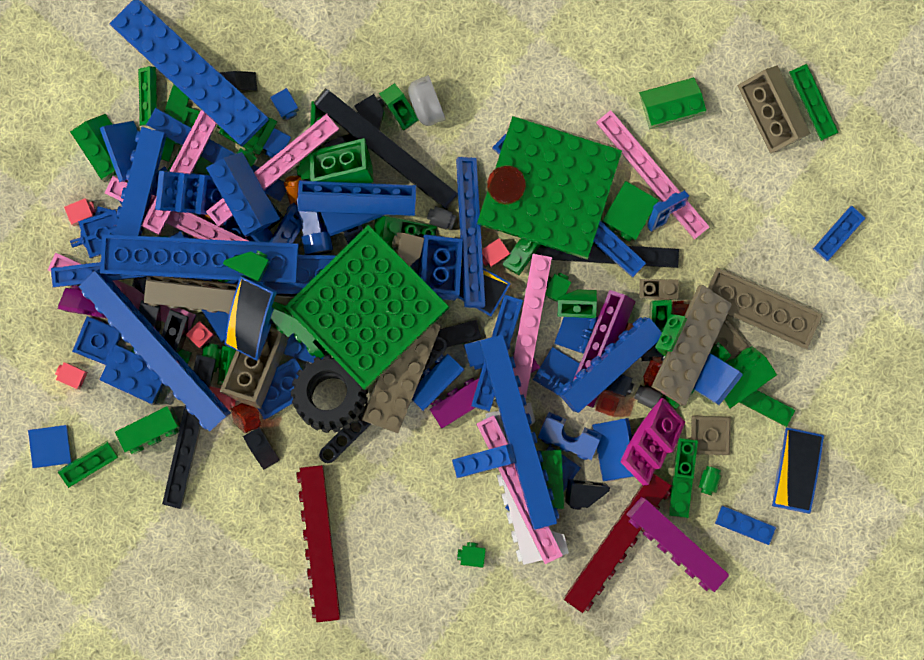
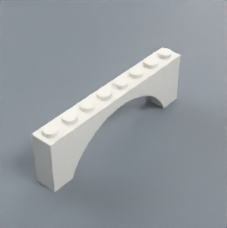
[483,402,569,565]

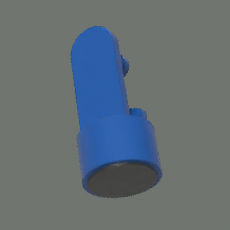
[297,197,333,255]

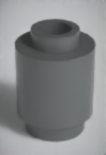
[427,206,456,230]
[634,385,663,409]

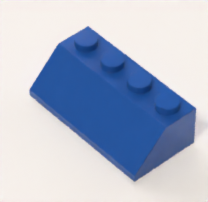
[206,152,280,239]

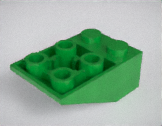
[374,216,437,249]

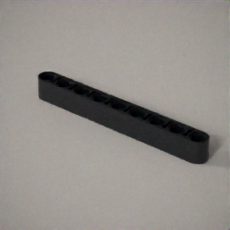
[313,88,458,210]
[319,337,447,463]

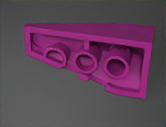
[58,285,107,319]

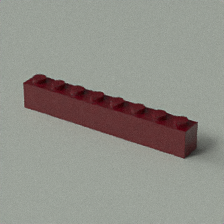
[296,465,341,623]
[563,473,671,613]

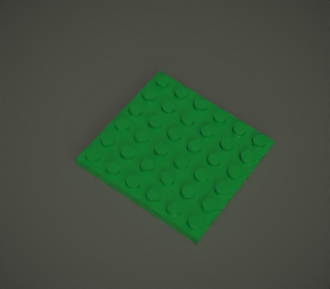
[477,116,622,259]
[285,225,450,390]

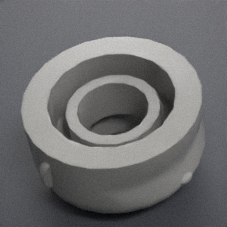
[408,75,446,126]

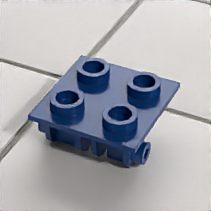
[554,317,598,354]
[533,347,580,397]

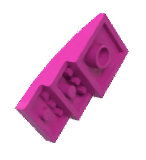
[620,398,685,485]

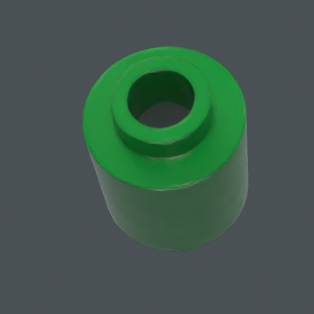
[202,343,222,372]
[698,466,722,496]

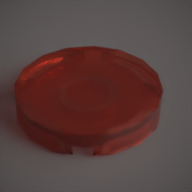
[487,165,526,204]

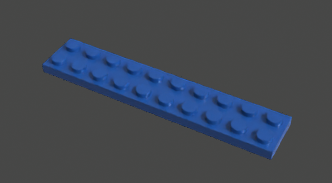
[109,0,269,147]
[100,234,299,283]

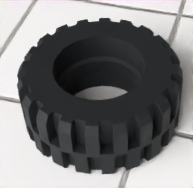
[291,355,368,433]

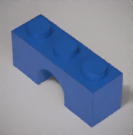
[538,412,602,460]

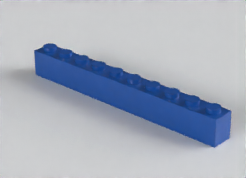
[79,269,231,432]
[479,334,559,530]

